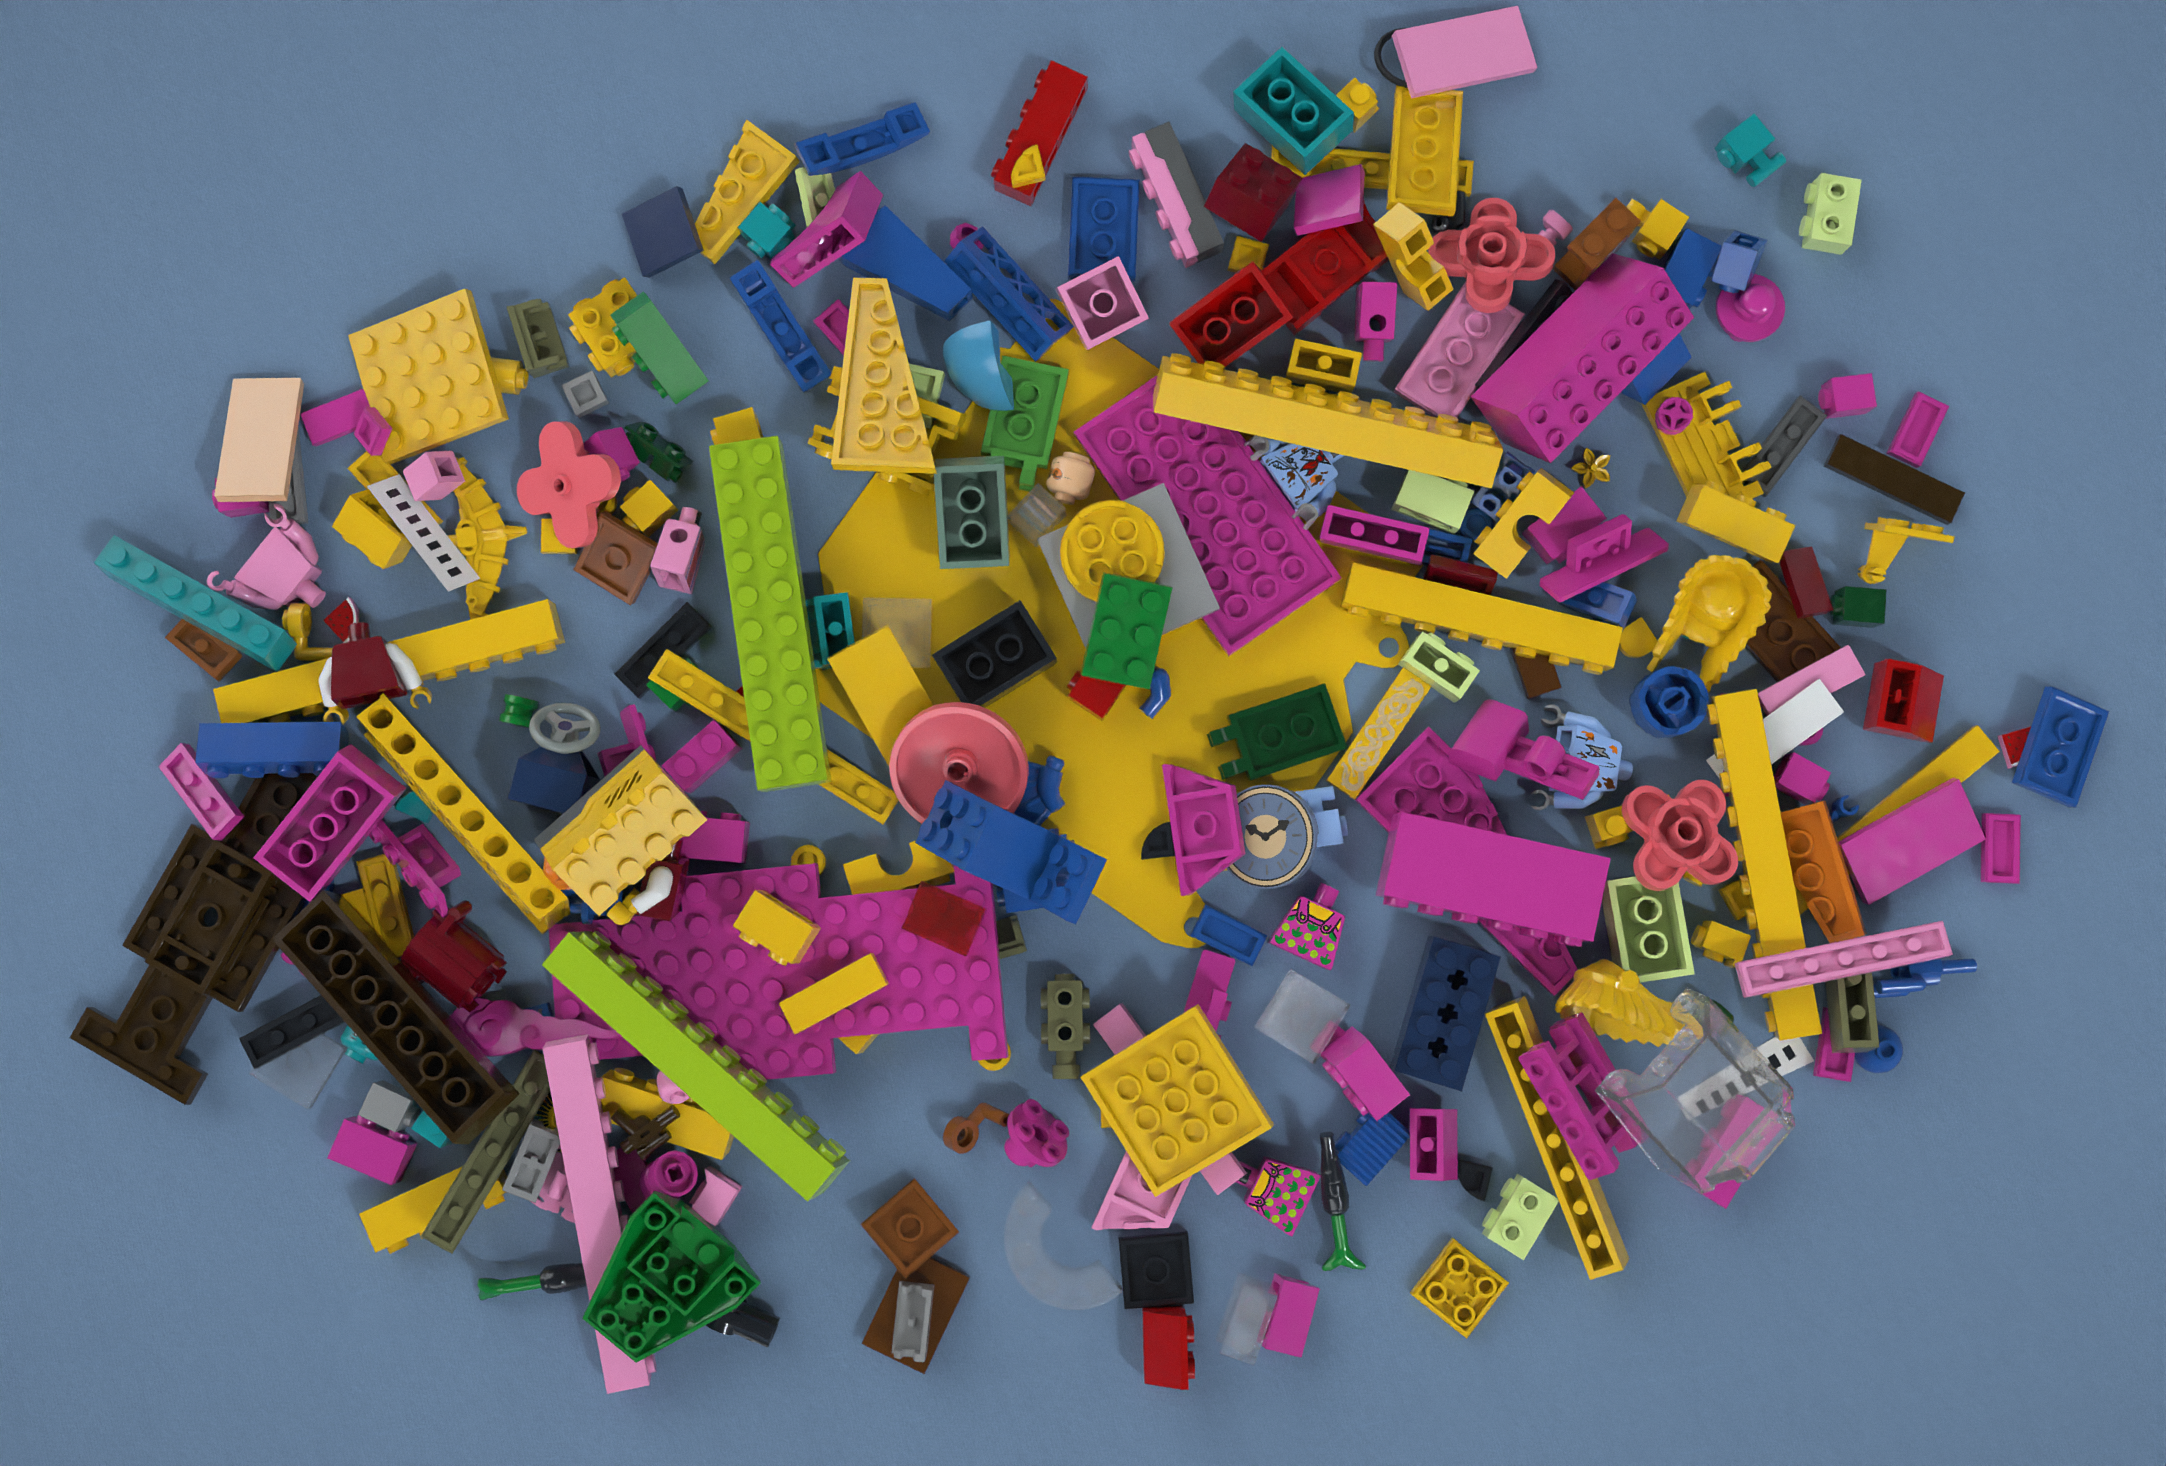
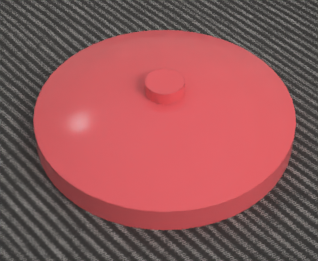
[889,702,1029,824]

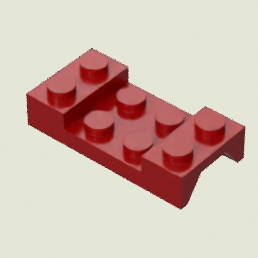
[1262,202,1389,336]

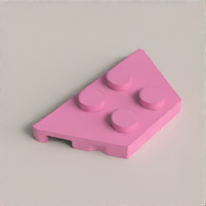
[1091,1151,1192,1230]

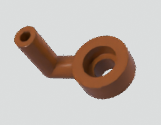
[943,1103,1009,1154]

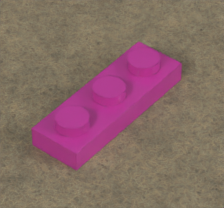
[159,743,244,841]

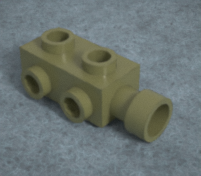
[1041,974,1090,1079]

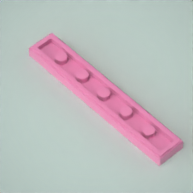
[1735,921,1953,998]
[1093,1003,1247,1195]

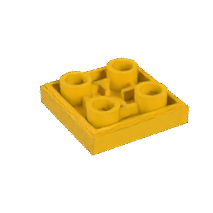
[1410,1238,1509,1339]

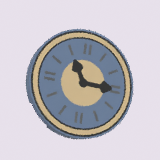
[1227,785,1319,889]

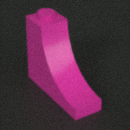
[770,171,883,288]

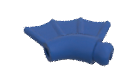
[1014,755,1065,826]

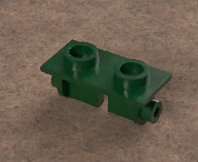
[625,422,694,483]

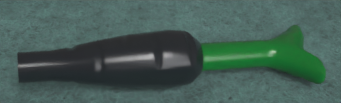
[1320,1132,1366,1271]
[477,1263,587,1301]

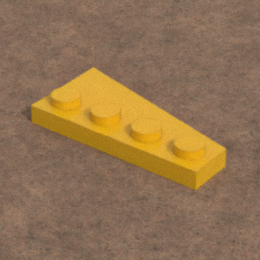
[695,119,800,264]

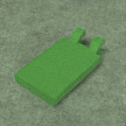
[981,356,1069,492]

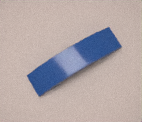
[794,102,930,176]
[729,260,831,393]

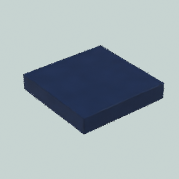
[622,186,704,278]

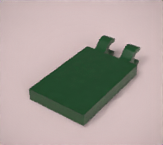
[1207,683,1347,781]

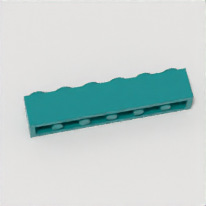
[94,535,297,672]

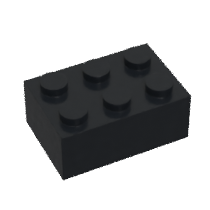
[932,600,1057,708]

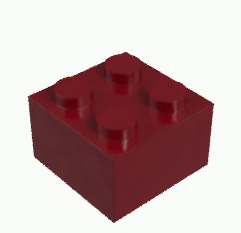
[1204,143,1303,242]

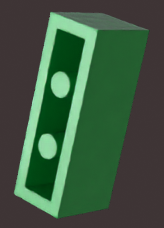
[610,291,709,404]

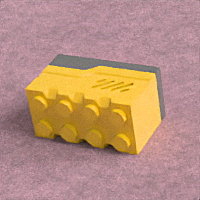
[534,745,707,916]

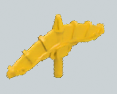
[447,457,527,620]

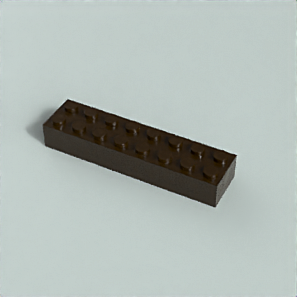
[272,890,520,1144]

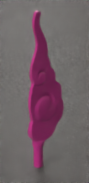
[449,998,622,1057]

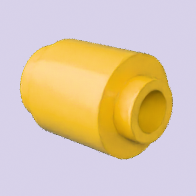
[491,357,529,395]

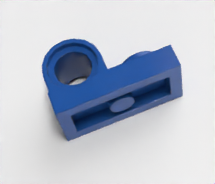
[1557,582,1637,632]

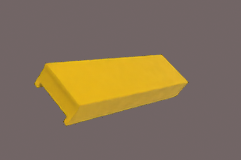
[356,693,570,935]

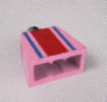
[650,507,705,594]

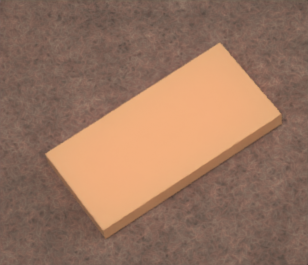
[214,378,304,502]

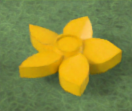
[1570,448,1611,489]

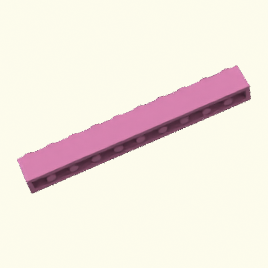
[542,1034,656,1394]

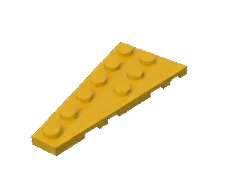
[831,278,937,474]

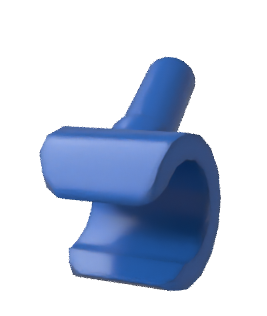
[1830,795,1859,823]

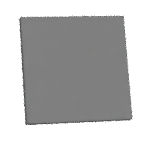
[1037,483,1220,648]

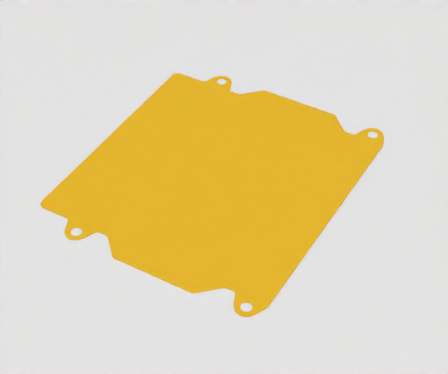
[815,299,1423,948]

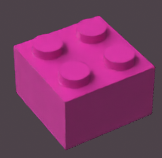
[1321,1026,1410,1121]

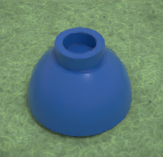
[1855,1025,1903,1073]

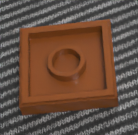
[573,511,658,606]
[860,1178,959,1279]

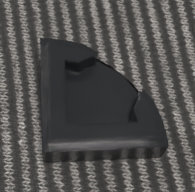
[1141,822,1175,860]
[1458,1158,1493,1202]

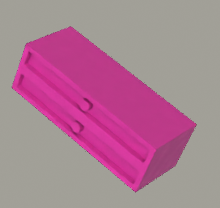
[1471,253,1694,463]
[1375,812,1611,947]

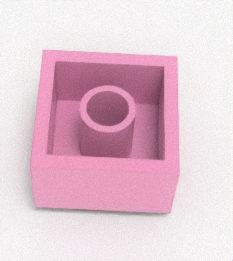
[1056,256,1149,350]

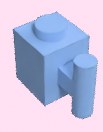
[1295,786,1348,848]

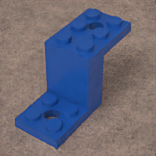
[915,780,1107,925]

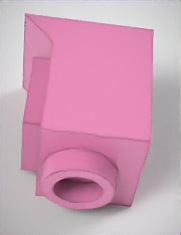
[689,1166,743,1226]

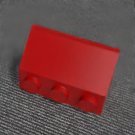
[1169,261,1293,367]

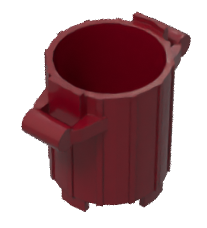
[401,900,507,1013]

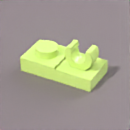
[795,167,835,227]

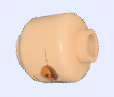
[1047,452,1095,505]

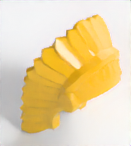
[1646,555,1772,694]
[1555,959,1705,1047]

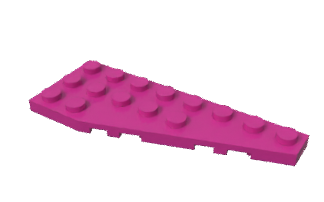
[1355,727,1578,996]

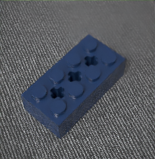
[1390,936,1501,1092]

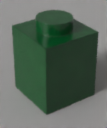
[1829,586,1887,628]

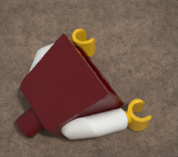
[318,622,432,725]
[607,838,689,925]

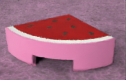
[323,597,359,643]
[1997,726,2031,769]

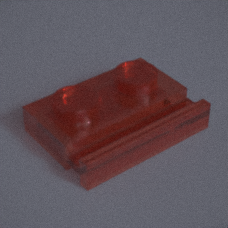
[901,881,987,956]

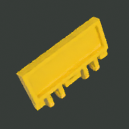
[1641,371,1772,499]

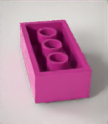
[254,744,406,902]

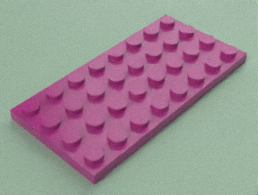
[1074,375,1342,657]

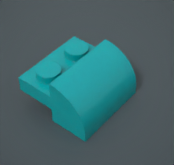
[805,592,855,670]

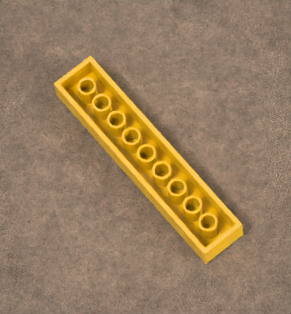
[1153,353,1503,488]

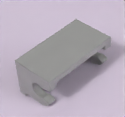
[502,1118,560,1203]
[892,1281,935,1362]

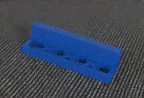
[944,226,1074,362]

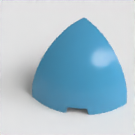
[943,320,1014,411]

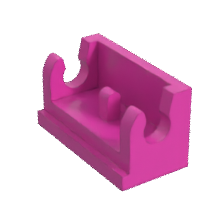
[1256,1273,1320,1358]

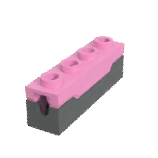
[1128,122,1224,268]

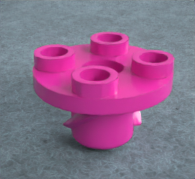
[1716,274,1785,342]
[1004,1099,1069,1168]

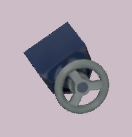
[507,703,601,813]

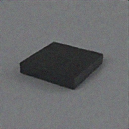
[1118,1231,1194,1309]

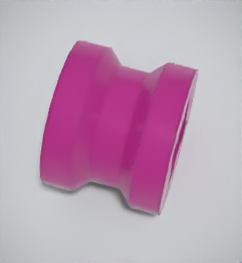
[1655,397,1693,435]

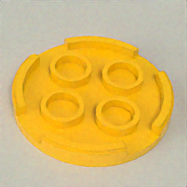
[1060,500,1165,602]

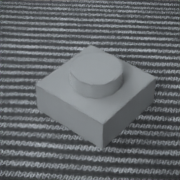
[562,371,609,418]

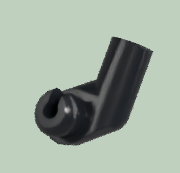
[1432,191,1466,234]

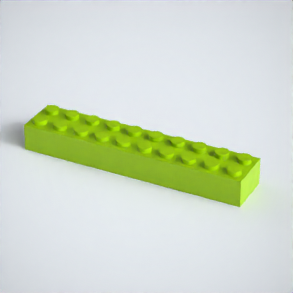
[709,435,831,792]
[542,931,850,1202]

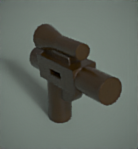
[611,1105,680,1161]

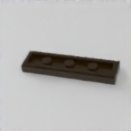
[1824,434,1965,525]

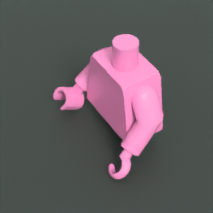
[207,504,326,610]

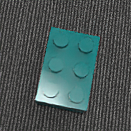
[1233,47,1354,175]

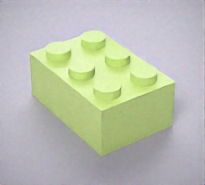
[1602,876,1695,983]

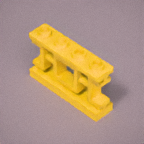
[807,366,967,495]

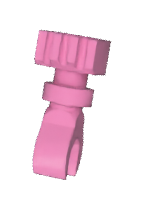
[1538,210,1573,246]

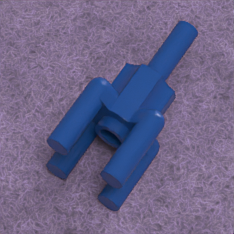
[1873,958,1977,998]

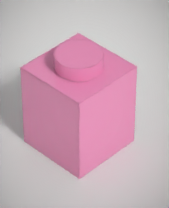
[403,451,465,501]

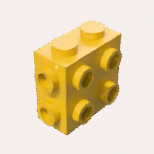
[568,277,637,378]

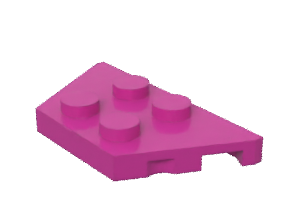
[1162,764,1246,896]

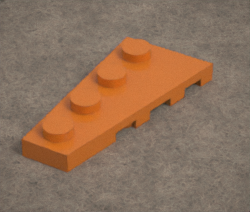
[1780,800,1867,943]

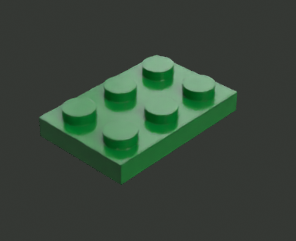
[1080,572,1173,689]

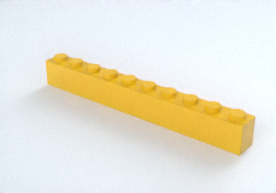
[213,599,565,723]
[1706,689,1822,1041]

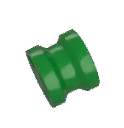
[499,694,539,728]

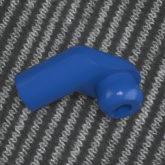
[1139,666,1171,719]

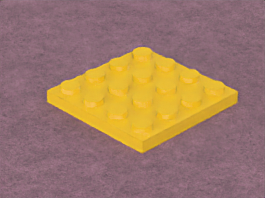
[348,288,509,464]
[1080,1004,1274,1197]

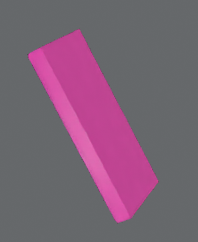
[1838,778,1986,905]

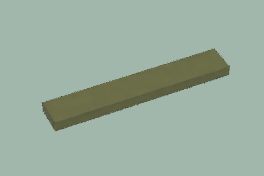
[420,1050,550,1254]

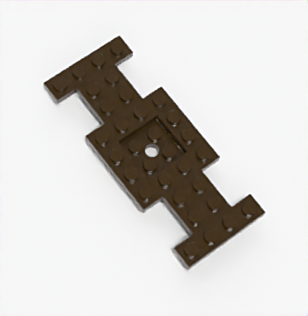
[69,773,318,1105]

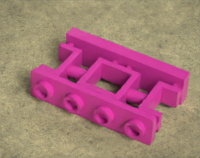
[1518,1012,1652,1180]

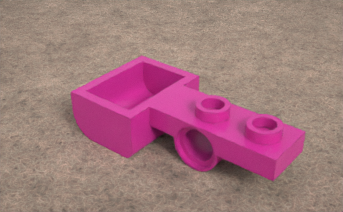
[1449,700,1600,800]

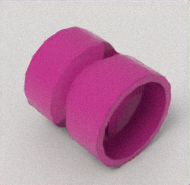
[639,1151,698,1199]

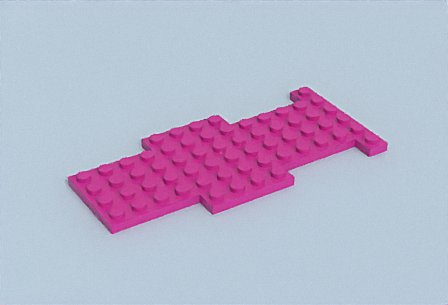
[549,863,1009,1080]

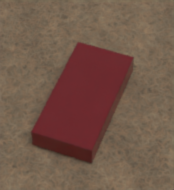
[1779,546,1833,619]
[1423,554,1498,595]

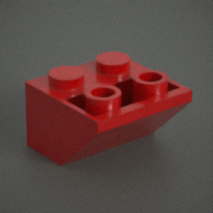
[1863,659,1944,743]
[1142,1306,1195,1390]

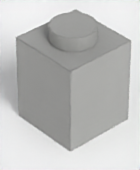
[358,1080,420,1132]

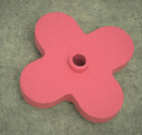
[1428,198,1555,313]
[517,421,621,548]
[1622,780,1738,891]

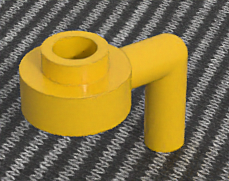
[282,603,332,661]

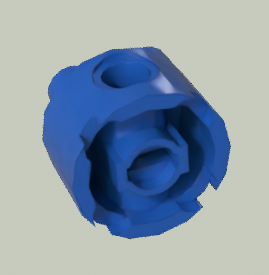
[1629,666,1709,738]

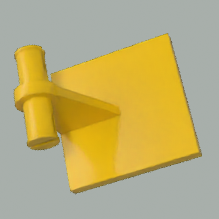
[1858,517,1955,584]

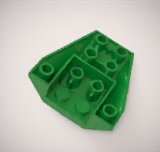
[582,1191,761,1363]

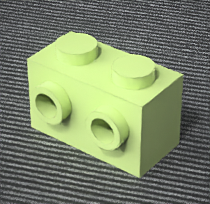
[1799,173,1862,255]
[1391,470,1474,534]
[1398,631,1480,703]
[1482,1174,1559,1260]

